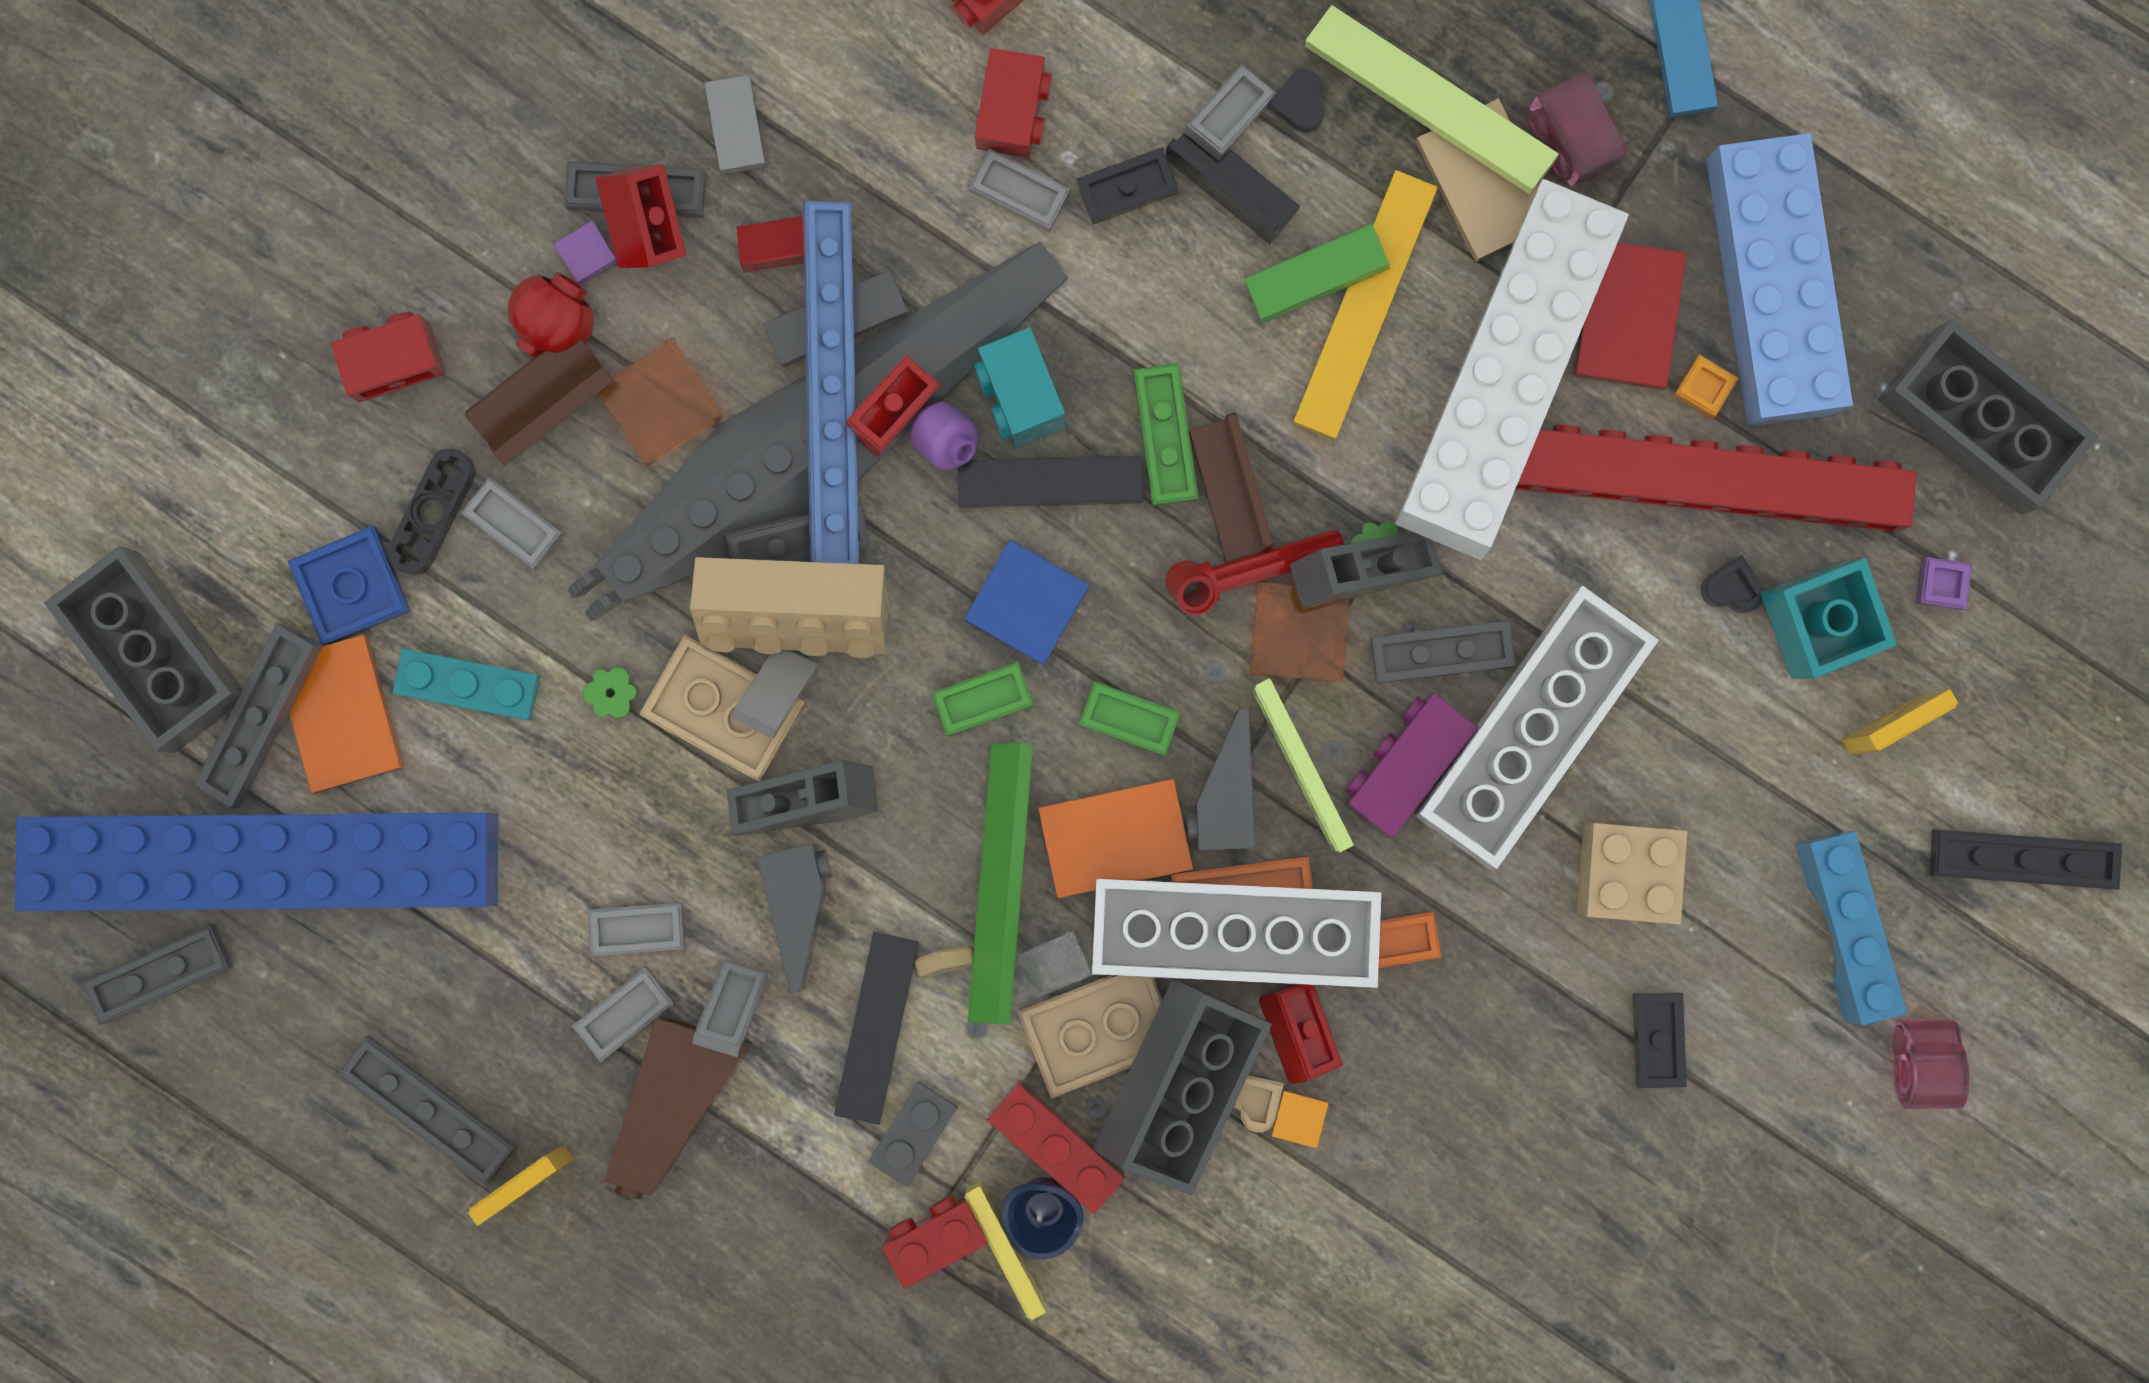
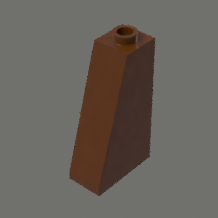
[604,1015,751,1199]

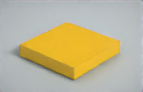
[1841,689,1958,754]
[468,1146,574,1226]

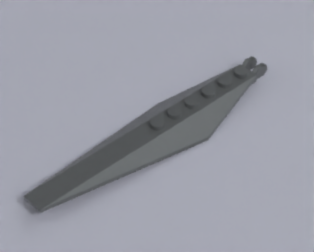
[568,242,1068,621]

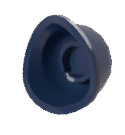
[1001,1177,1083,1259]

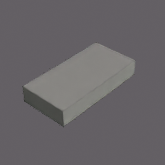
[1183,64,1276,161]
[704,74,767,175]
[969,148,1071,232]
[461,477,564,570]
[732,650,818,739]
[588,902,686,956]
[692,960,768,1058]
[572,967,676,1062]

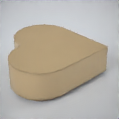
[915,946,974,978]
[1234,1074,1284,1132]

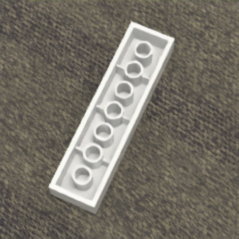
[1395,179,1629,561]

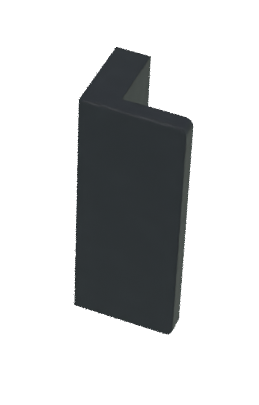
[1166,133,1300,245]

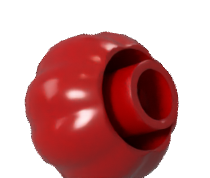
[508,272,594,357]

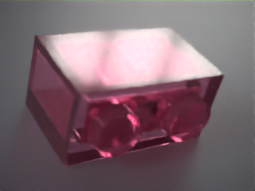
[1529,71,1628,187]

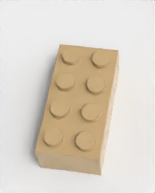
[690,557,889,658]

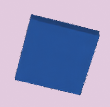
[288,526,411,646]
[964,540,1090,666]

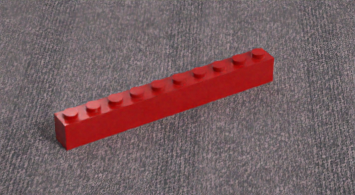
[1515,425,1917,532]

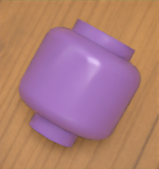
[910,402,979,471]

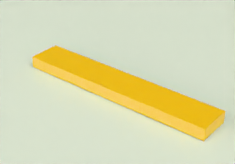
[1292,170,1438,441]

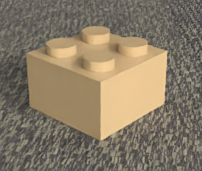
[1576,823,1688,925]

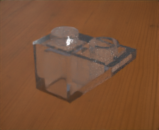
[1012,930,1092,1007]

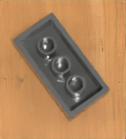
[1878,319,2098,515]
[44,546,243,753]
[1093,978,1272,1196]

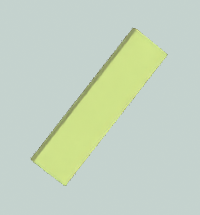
[1252,678,1354,853]

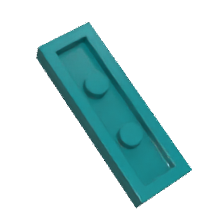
[392,649,541,721]

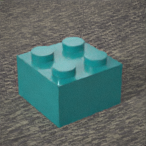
[973,327,1066,449]
[1760,558,1897,679]

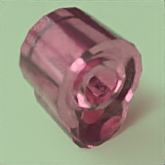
[1892,1019,1970,1109]

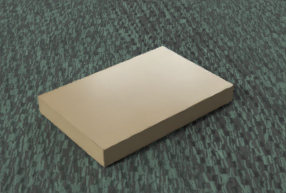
[1415,98,1541,263]
[639,634,806,782]
[1018,975,1162,1099]

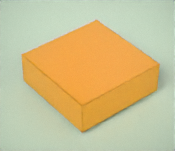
[1673,354,1738,419]
[1271,1090,1329,1148]

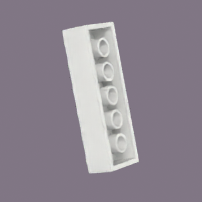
[1413,586,1659,869]
[1092,879,1381,988]

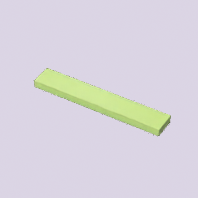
[1305,5,1558,195]

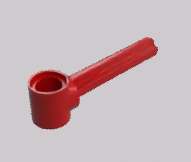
[1165,530,1344,615]

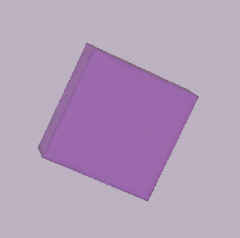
[554,220,617,285]
[1916,557,1972,610]

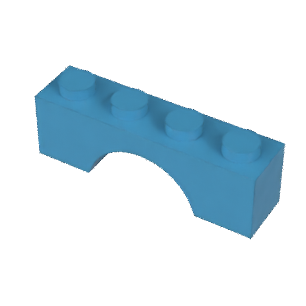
[1795,831,1907,1026]

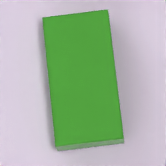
[932,662,1034,737]
[1079,681,1181,756]

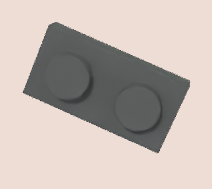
[868,1081,958,1187]

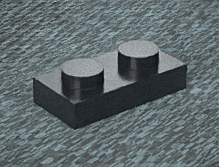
[1077,147,1178,225]
[1633,992,1687,1088]

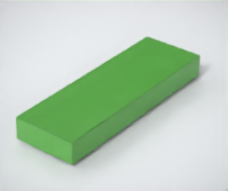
[1244,223,1390,323]
[1133,363,1198,507]

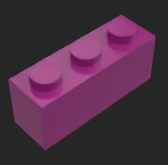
[1344,693,1478,838]

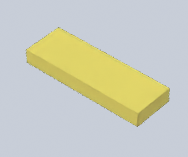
[964,1181,1046,1320]

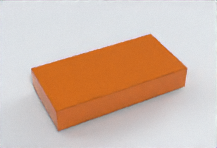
[1379,911,1442,968]

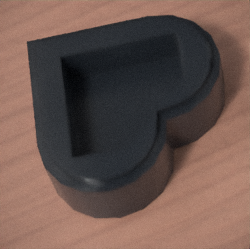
[1268,70,1325,133]
[1701,555,1764,613]

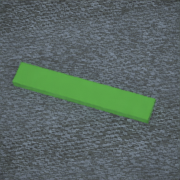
[968,742,1033,1025]

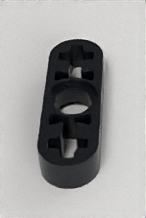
[388,449,475,575]

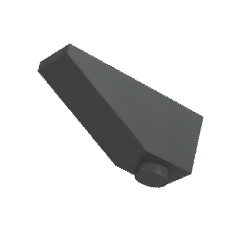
[1290,532,1442,609]
[1187,708,1255,850]
[727,760,878,836]
[757,843,832,994]

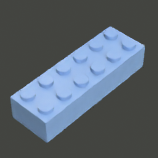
[1706,133,1853,427]

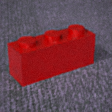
[987,1079,1125,1214]

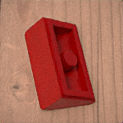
[736,216,804,273]
[845,354,941,458]
[1259,984,1343,1084]

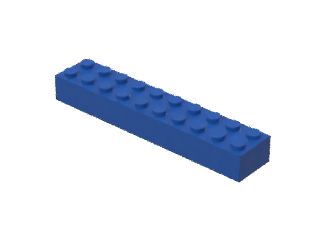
[15,813,498,911]

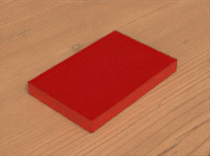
[1573,242,1687,390]

